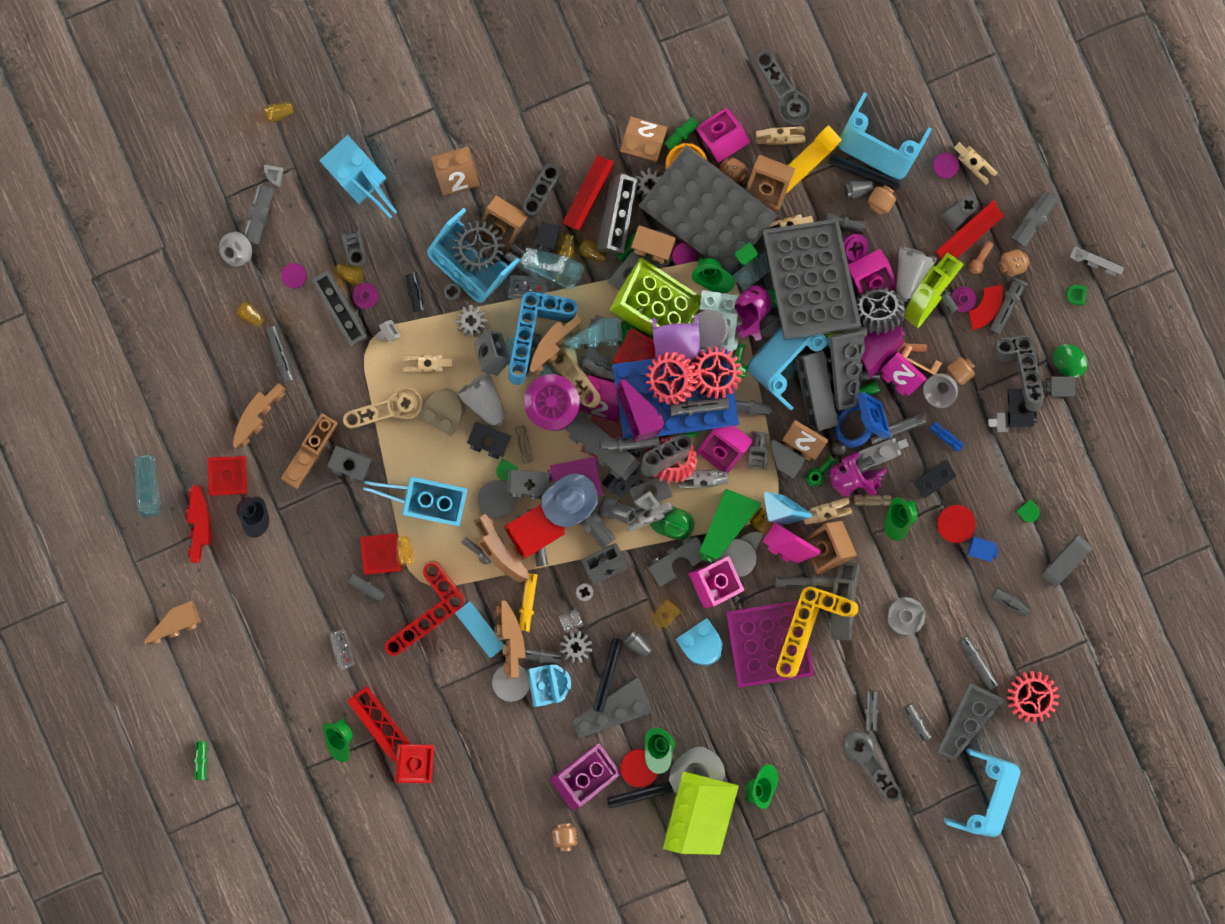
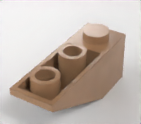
[144,601,201,646]

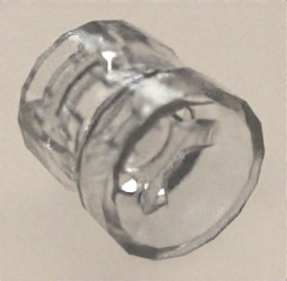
[558,608,584,633]

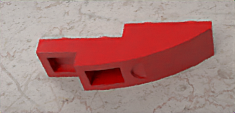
[185,485,211,563]

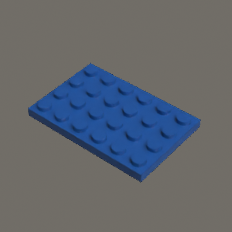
[612,349,739,438]

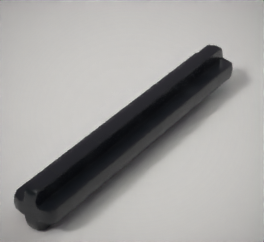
[828,154,901,191]
[593,638,623,713]
[607,782,674,808]

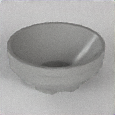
[219,232,252,267]
[923,374,958,408]

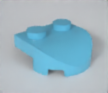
[676,618,723,666]
[526,665,571,707]

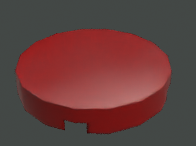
[937,505,976,543]
[621,749,658,787]

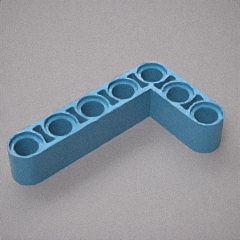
[508,292,577,385]

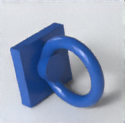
[834,392,891,447]

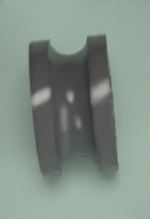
[444,283,461,301]

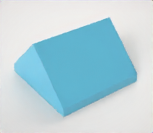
[764,492,813,525]

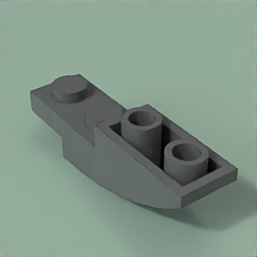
[831,562,860,641]

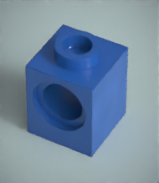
[967,537,998,562]

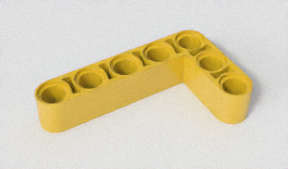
[770,125,842,208]
[776,587,858,678]

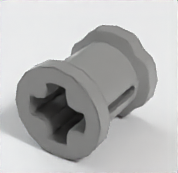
[576,583,594,601]

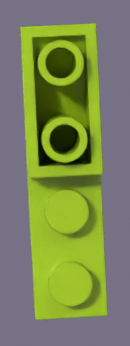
[904,253,963,328]

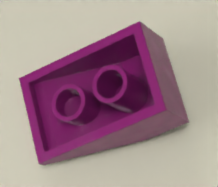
[616,379,664,443]
[549,743,621,810]

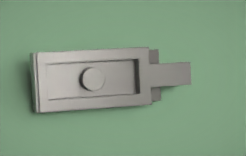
[1070,246,1124,276]
[857,438,909,465]

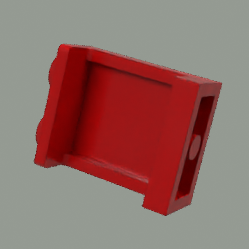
[503,503,565,560]

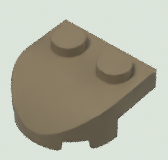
[418,388,465,436]

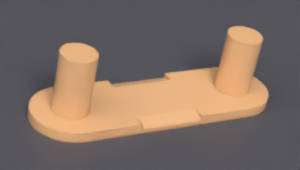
[901,345,942,375]

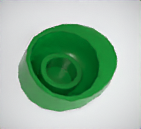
[1053,344,1087,378]

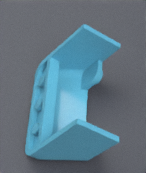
[838,92,932,180]
[427,208,520,303]
[747,327,830,410]
[943,748,1020,837]

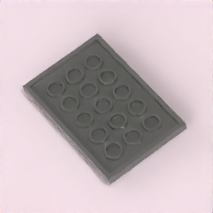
[639,145,778,274]
[762,218,861,340]

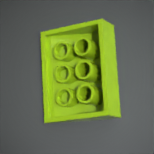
[609,257,701,339]
[663,771,739,855]

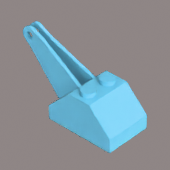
[319,135,397,218]
[363,476,467,526]

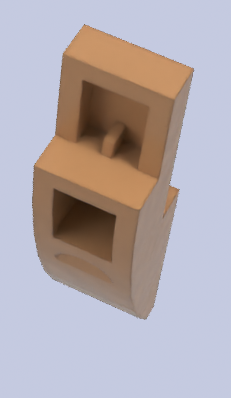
[526,315,582,378]
[233,383,286,449]
[281,413,338,489]
[474,514,530,582]
[494,601,526,680]

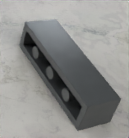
[596,174,638,255]
[312,270,369,347]
[795,350,838,431]
[565,412,641,480]

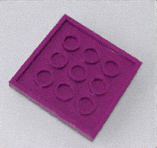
[726,600,814,688]

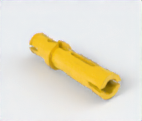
[519,573,538,632]

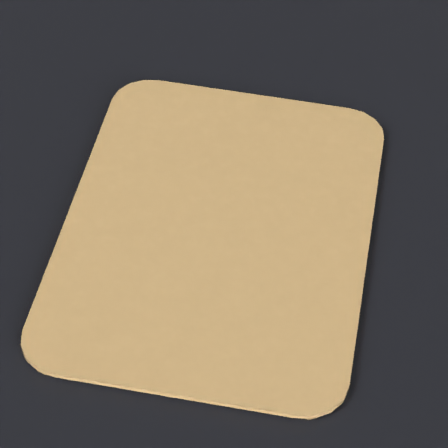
[364,262,779,587]

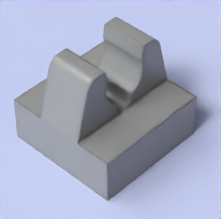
[376,320,401,342]
[988,413,1009,432]

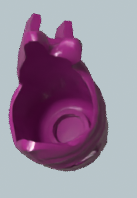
[734,285,772,341]
[829,451,887,497]

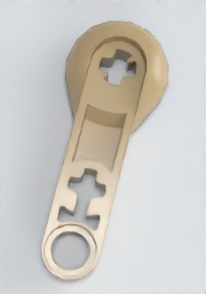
[549,343,600,408]
[343,387,423,428]

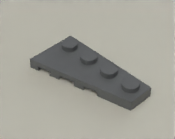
[829,327,867,410]
[573,677,651,739]
[936,682,1005,761]

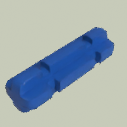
[929,422,964,452]

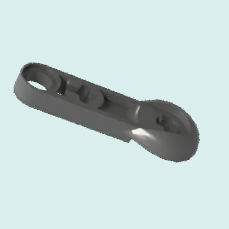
[756,51,811,124]
[843,730,901,802]

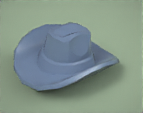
[541,473,598,528]

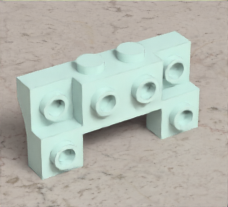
[699,290,741,358]

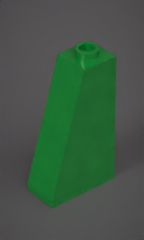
[698,489,761,563]

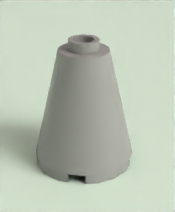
[896,247,937,302]
[457,373,506,427]

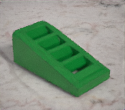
[735,243,758,268]

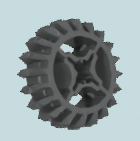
[452,220,504,273]
[856,286,905,335]

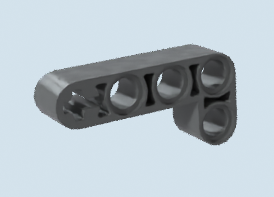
[995,336,1044,411]

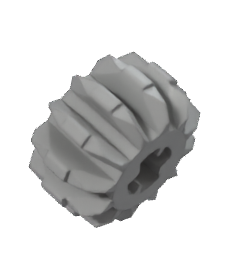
[635,168,662,200]
[455,305,488,338]
[560,631,592,663]

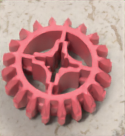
[691,346,742,399]
[646,352,698,405]
[646,436,697,484]
[1007,671,1059,723]

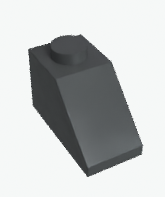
[770,439,806,480]

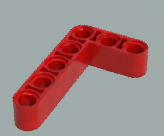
[385,560,465,656]

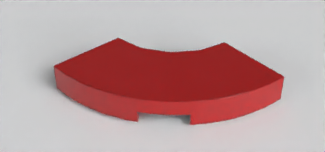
[968,285,1003,330]

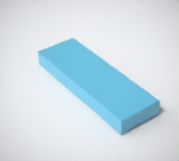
[455,601,504,658]

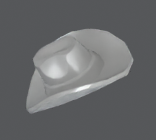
[669,747,725,793]

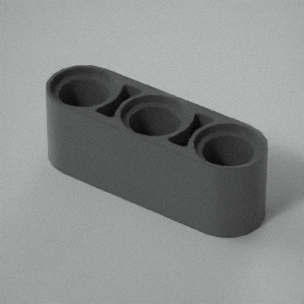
[523,164,560,217]
[640,435,692,476]
[1041,534,1093,588]

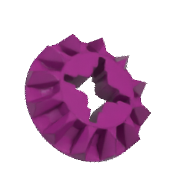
[843,233,868,264]

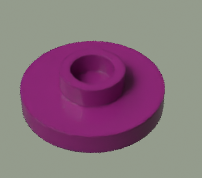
[933,153,959,178]
[671,242,697,266]
[281,263,307,289]
[353,283,378,309]
[951,287,976,312]

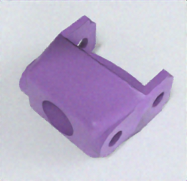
[652,315,700,361]

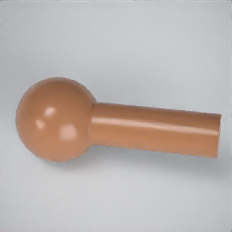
[968,240,994,274]
[895,341,927,354]

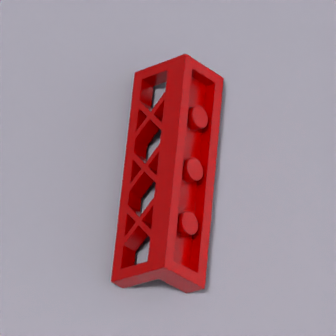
[563,155,614,232]
[934,200,1004,261]
[347,686,410,762]

